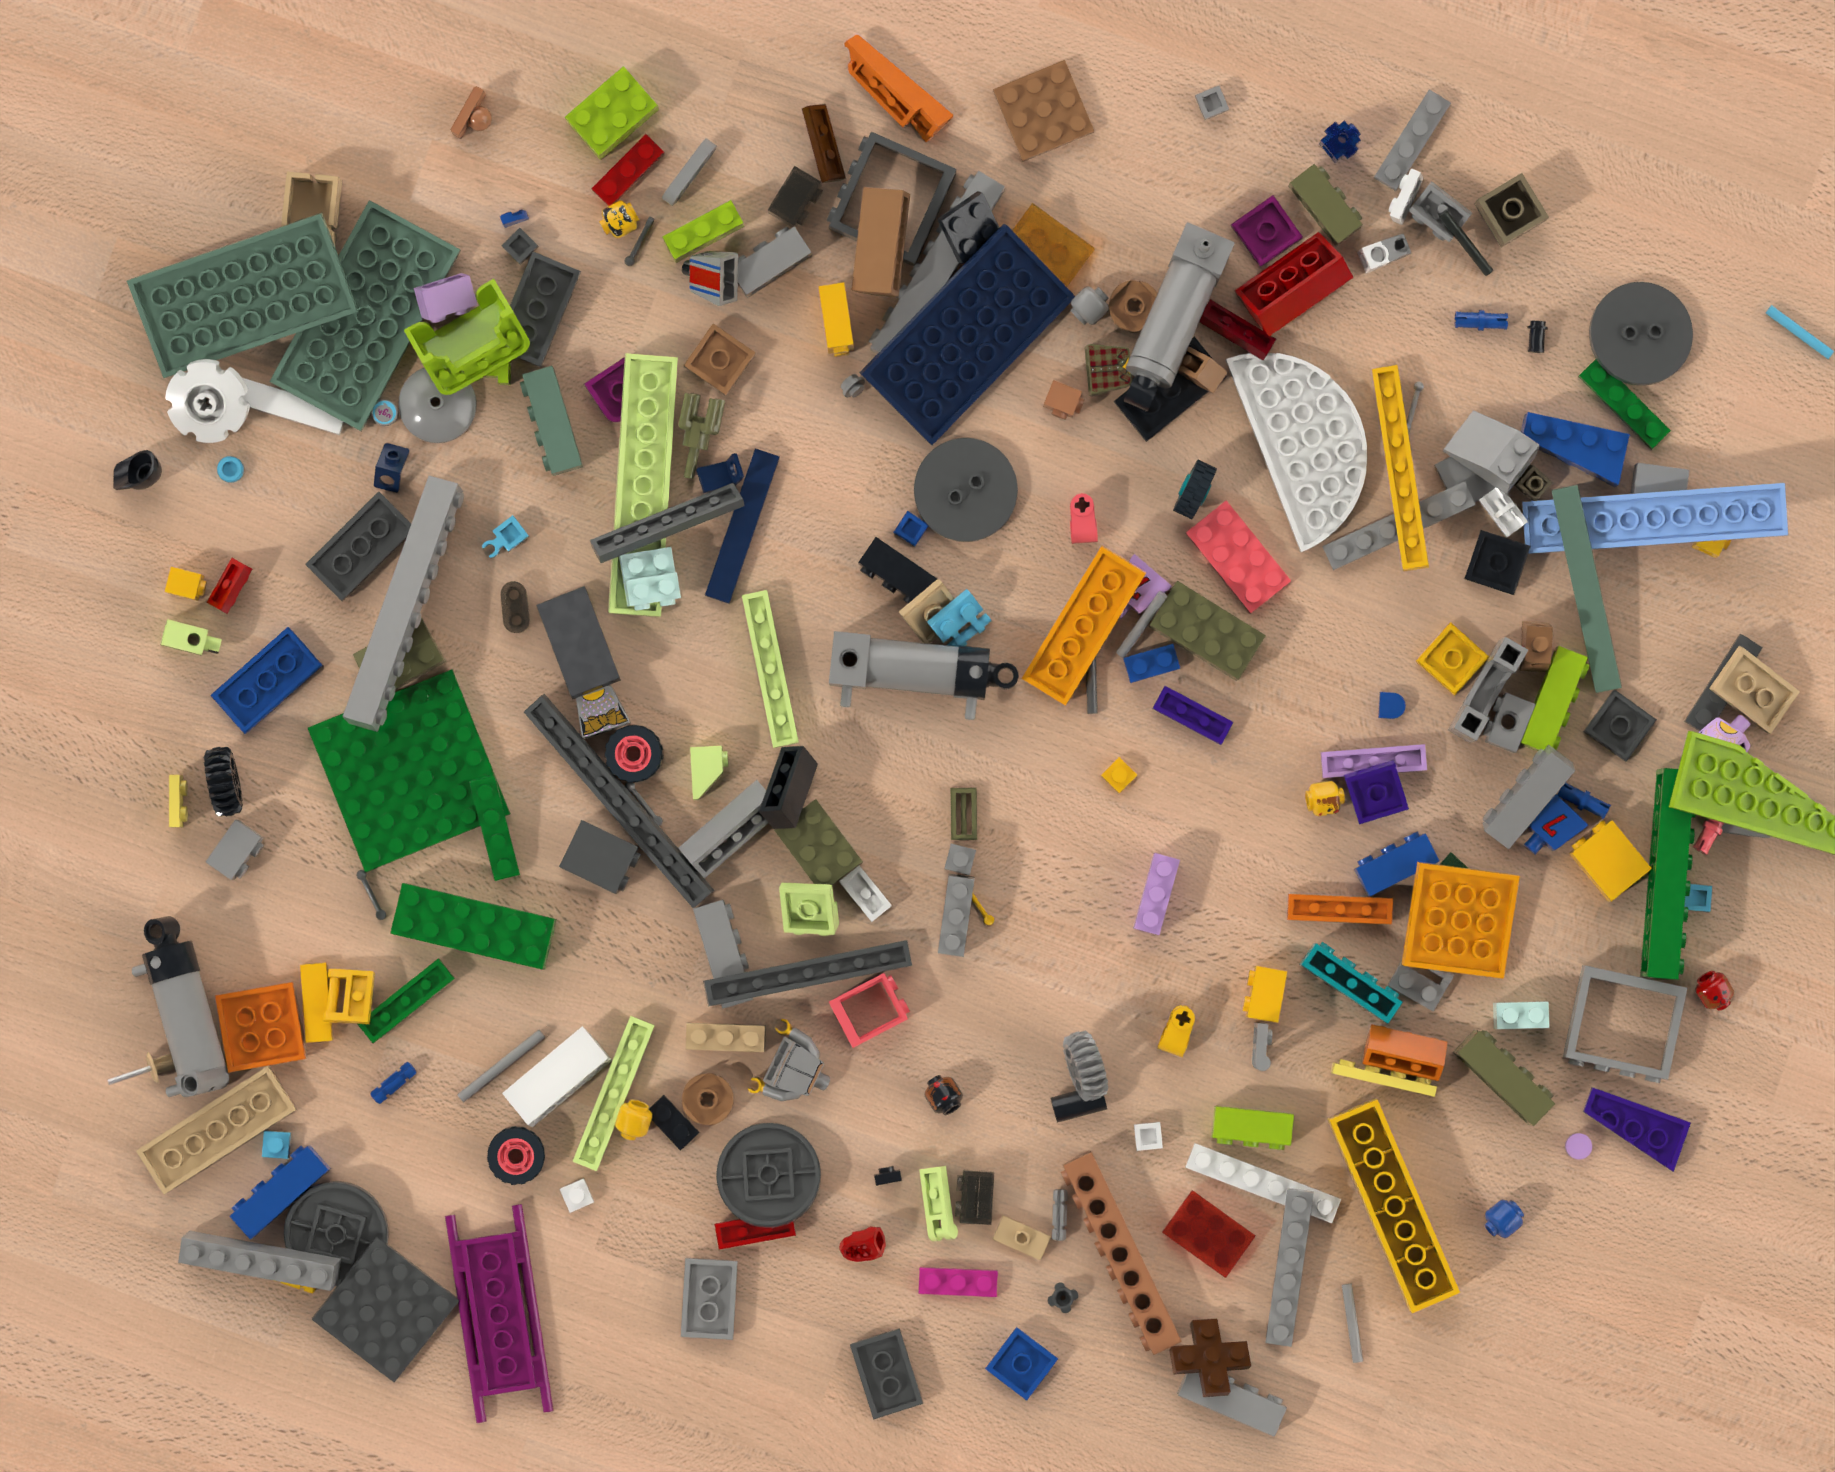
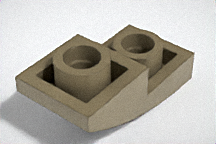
[1514,464,1553,501]

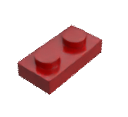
[206,558,253,614]

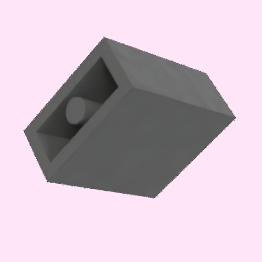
[559,820,641,894]

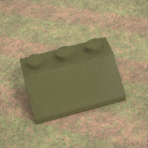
[353,617,446,690]

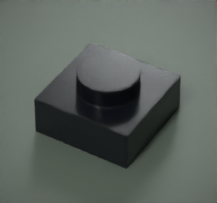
[874,1166,902,1186]

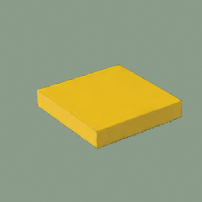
[1416,622,1489,696]

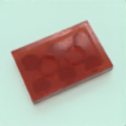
[1162,1190,1256,1278]

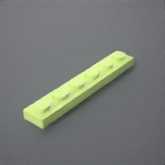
[742,590,799,748]
[572,1016,655,1171]

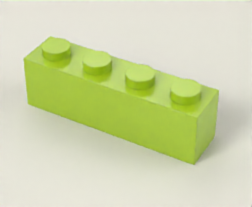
[1520,646,1589,751]

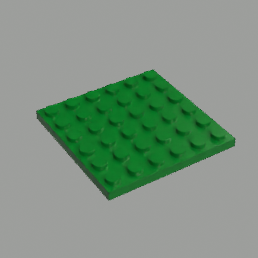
[308,670,511,872]

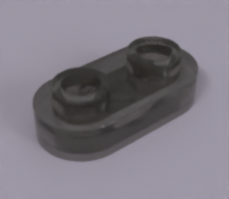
[501,581,530,634]

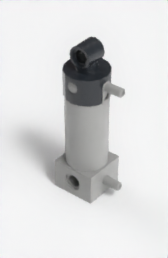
[829,631,1019,720]

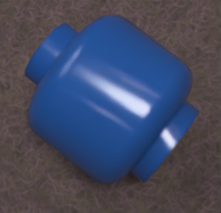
[1484,1199,1524,1238]

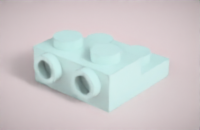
[619,547,681,611]

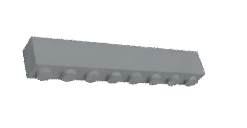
[869,171,1005,354]

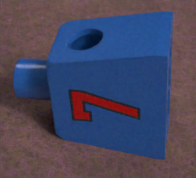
[1524,794,1588,855]

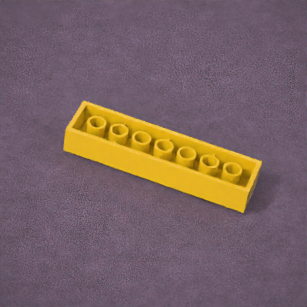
[1327,1099,1460,1313]

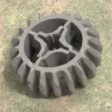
[1063,1030,1108,1101]

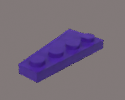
[1583,1087,1691,1172]

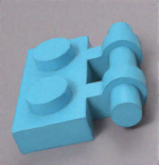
[927,589,992,647]

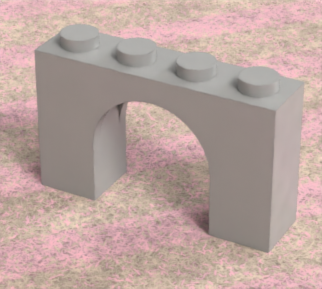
[1448,637,1528,743]

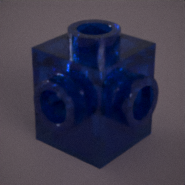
[1319,120,1361,163]

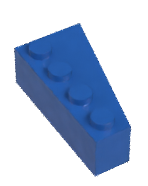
[1521,412,1630,487]

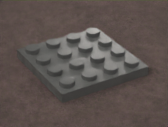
[312,1236,459,1382]

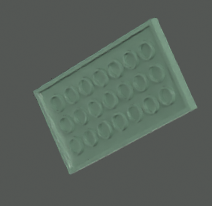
[269,200,461,432]
[127,213,359,378]

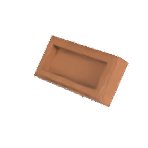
[450,86,492,139]

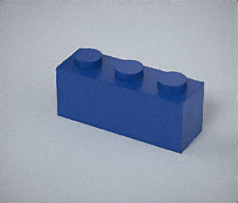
[1354,831,1440,897]

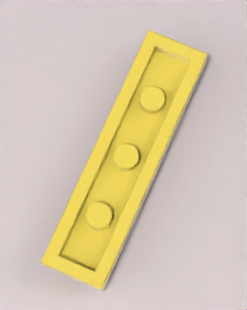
[1331,1059,1437,1097]

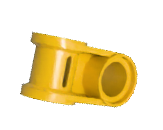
[1158,1005,1195,1057]

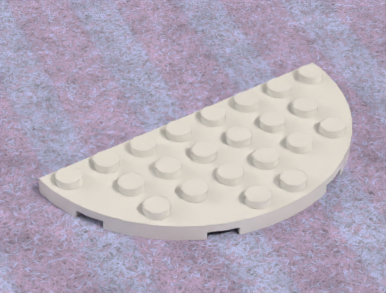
[1225,353,1367,553]

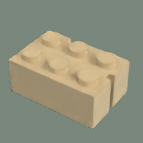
[281,171,342,246]

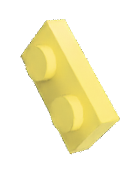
[169,775,188,828]

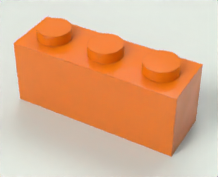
[1362,1024,1448,1081]

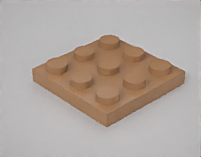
[993,60,1094,162]

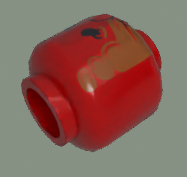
[1695,971,1734,1011]

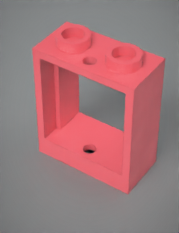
[829,973,910,1048]

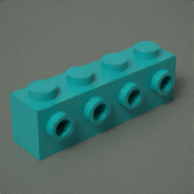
[1299,942,1403,1024]

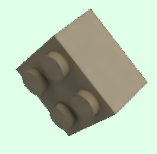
[1474,173,1549,248]

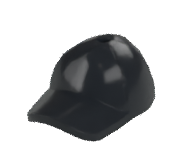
[113,450,162,490]

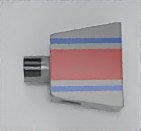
[682,251,738,306]

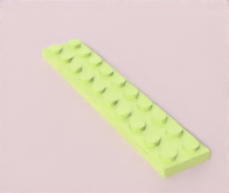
[608,353,678,617]

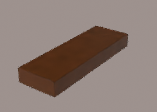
[802,104,846,183]

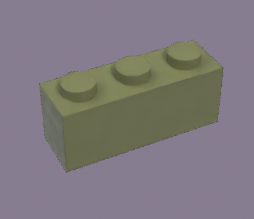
[1288,164,1363,247]

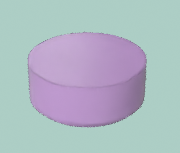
[1565,1133,1592,1159]

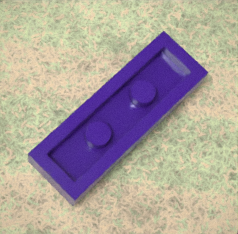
[1152,686,1233,745]

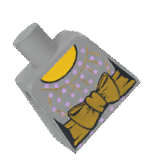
[576,685,631,739]

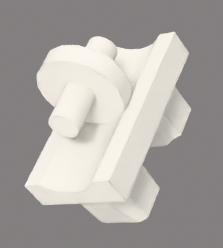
[1479,488,1528,538]

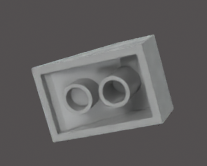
[1443,410,1539,495]

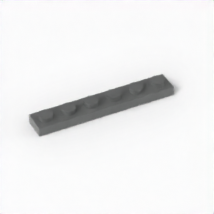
[590,483,744,563]

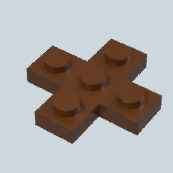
[1169,1318,1251,1397]

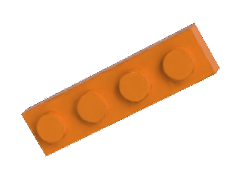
[1287,894,1393,924]

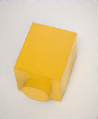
[164,567,207,601]

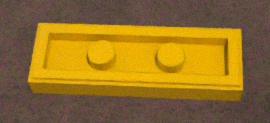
[300,963,333,1043]

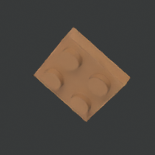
[683,323,756,396]

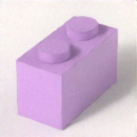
[414,273,477,323]

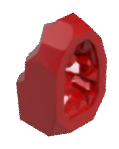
[839,1226,886,1262]

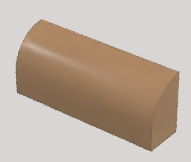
[851,187,910,297]

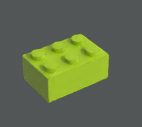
[565,66,659,160]

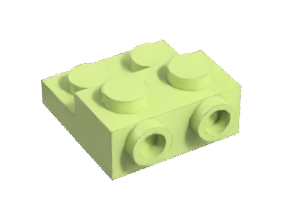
[779,883,839,936]

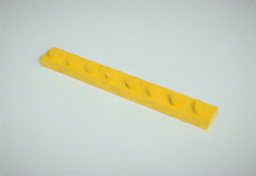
[1372,365,1429,572]

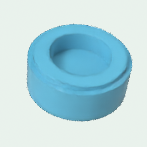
[217,456,244,483]

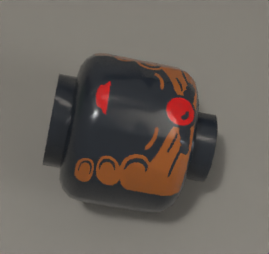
[924,1075,963,1115]

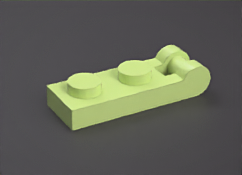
[919,1166,958,1242]

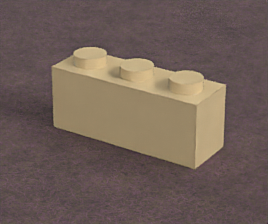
[685,1023,766,1052]

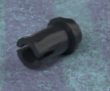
[1527,321,1548,353]

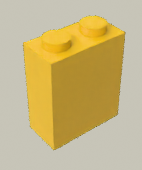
[818,282,854,357]
[1569,820,1652,902]

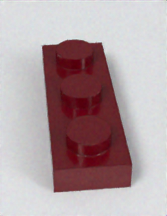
[1199,299,1276,361]

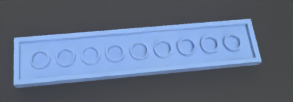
[1522,483,1789,554]

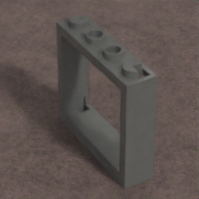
[827,132,957,266]

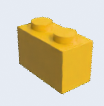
[1242,966,1287,1023]

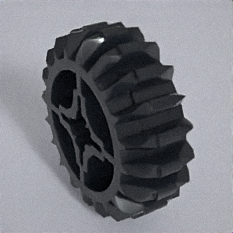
[204,747,243,817]

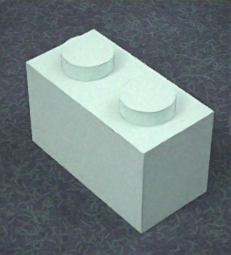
[1493,1001,1549,1029]

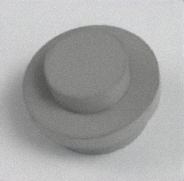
[841,374,865,398]

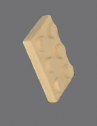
[1709,646,1800,734]

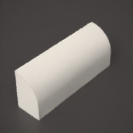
[502,1026,612,1127]

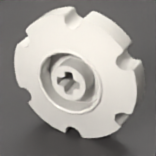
[165,359,250,443]

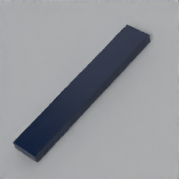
[705,448,780,604]

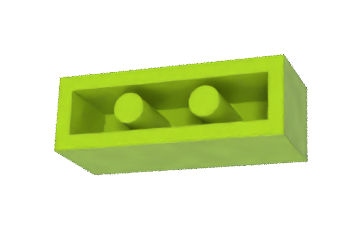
[662,200,744,263]
[1211,1106,1294,1150]

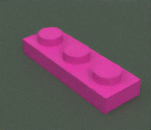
[918,1267,998,1297]

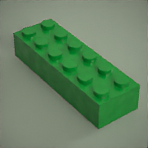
[390,883,557,970]

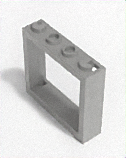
[1563,965,1687,1083]

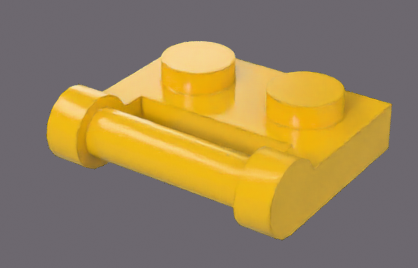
[323,969,375,1024]

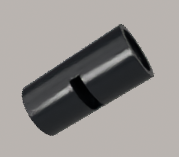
[1050,1091,1107,1123]

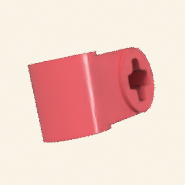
[1070,493,1098,544]

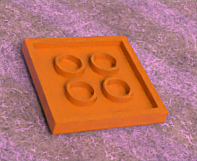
[215,982,306,1073]

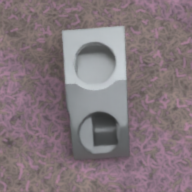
[1357,234,1411,273]

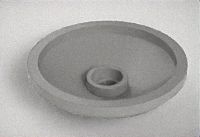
[398,368,477,443]

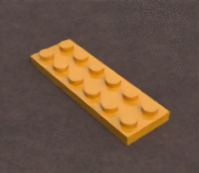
[1021,545,1147,706]

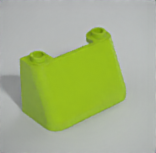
[404,279,530,395]

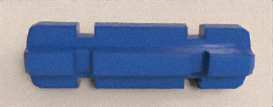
[370,1062,417,1104]

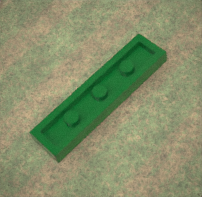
[1578,359,1671,450]
[469,774,520,881]
[357,958,455,1044]

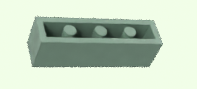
[520,366,583,476]

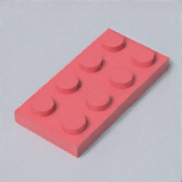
[1186,500,1291,614]

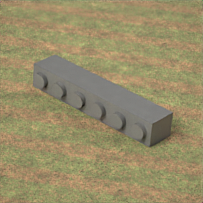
[178,1231,341,1291]

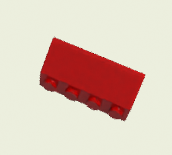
[1235,232,1354,336]

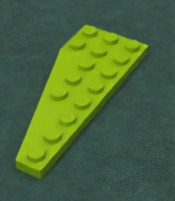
[1669,731,1835,855]

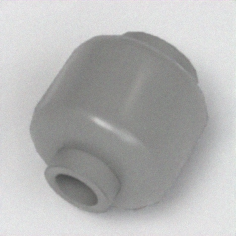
[1070,286,1109,325]

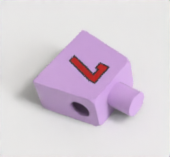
[1119,554,1172,619]

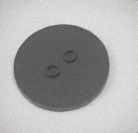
[1589,282,1693,385]
[914,438,1018,542]
[716,1123,821,1228]
[284,1181,389,1286]

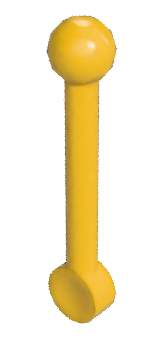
[972,893,994,926]

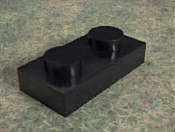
[649,1095,700,1151]

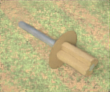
[107,1052,175,1085]

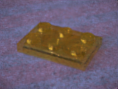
[1012,203,1095,287]

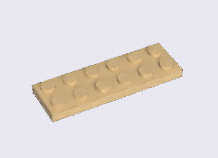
[136,1066,297,1195]

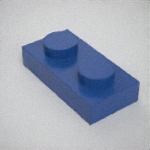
[1123,644,1180,683]

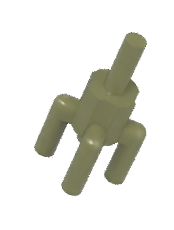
[679,393,726,479]

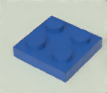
[985,1326,1058,1401]

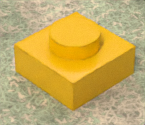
[1101,757,1137,793]

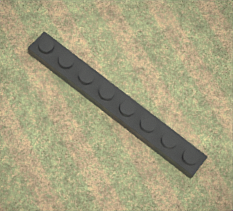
[703,940,912,1007]

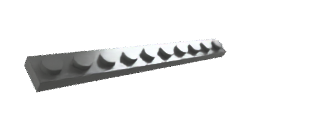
[524,694,714,908]

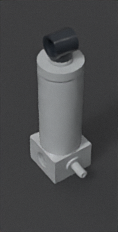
[1124,222,1235,411]

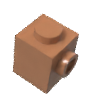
[1043,380,1085,420]

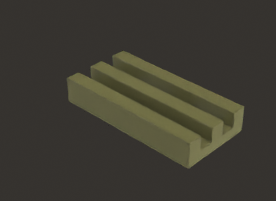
[950,788,977,840]

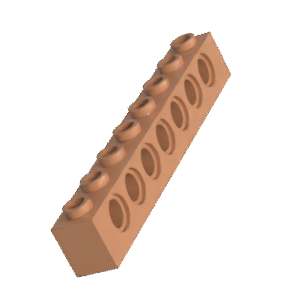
[1061,1151,1182,1355]

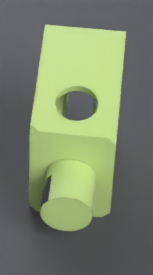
[160,619,222,655]

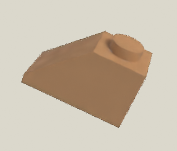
[1178,347,1227,393]

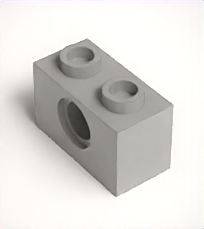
[1483,693,1535,753]

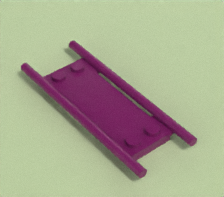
[445,1204,554,1423]

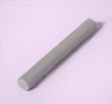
[1116,591,1168,658]
[1342,1283,1363,1363]

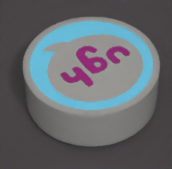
[371,400,398,426]

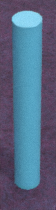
[1766,305,1834,359]

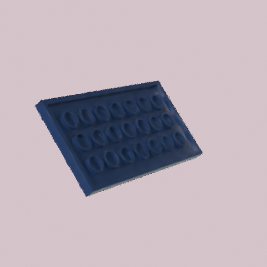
[859,224,1075,445]

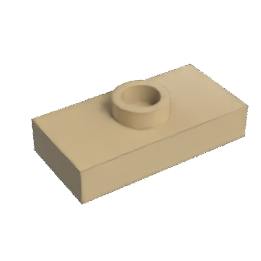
[993,1215,1051,1260]

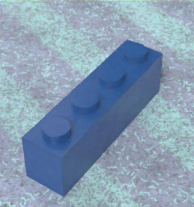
[230,1145,331,1239]

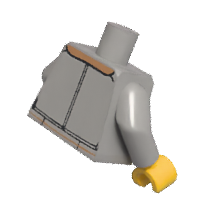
[748,1019,830,1101]

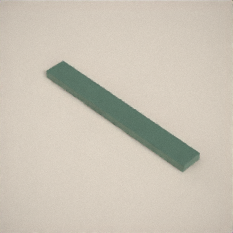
[1552,484,1622,693]

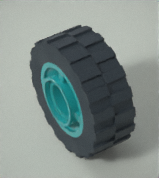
[1173,459,1217,520]

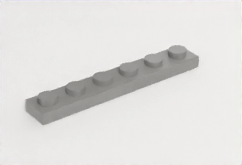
[1323,481,1476,570]
[1265,1188,1314,1347]

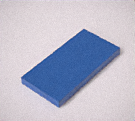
[210,627,323,734]

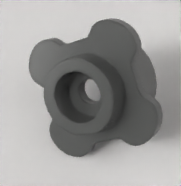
[1048,1282,1078,1313]

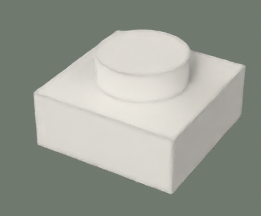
[1134,1122,1163,1151]
[560,1178,594,1213]

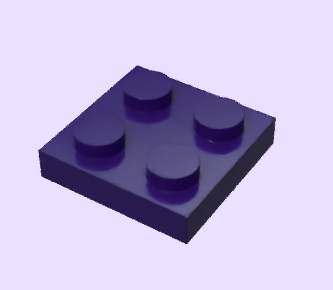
[1344,760,1409,825]

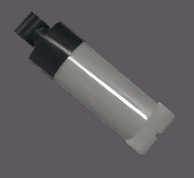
[132,916,229,1097]

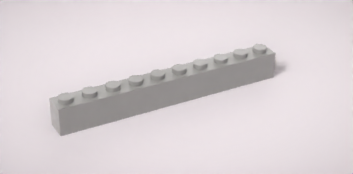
[343,476,464,732]

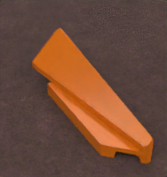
[844,35,953,142]

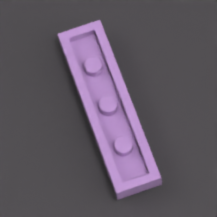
[1321,744,1427,778]

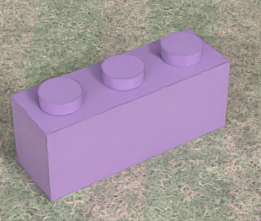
[1133,853,1180,935]

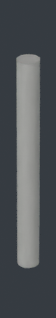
[457,1030,545,1102]

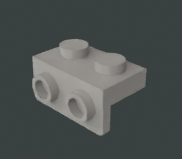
[1409,181,1472,242]

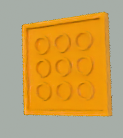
[1401,862,1520,979]

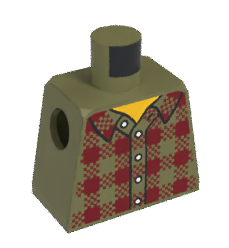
[1084,344,1132,396]

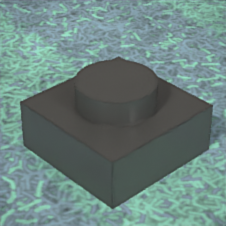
[501,228,539,265]

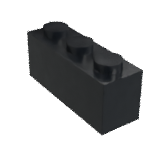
[858,537,937,603]
[759,746,818,829]

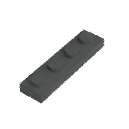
[1684,634,1763,731]

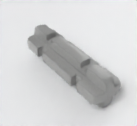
[1052,1189,1068,1241]

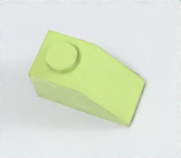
[690,746,728,800]

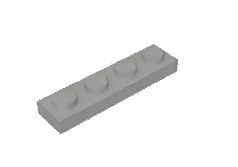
[1374,89,1451,191]

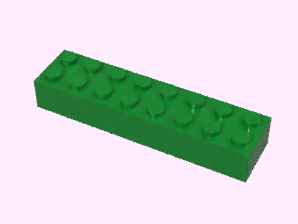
[1640,768,1696,980]

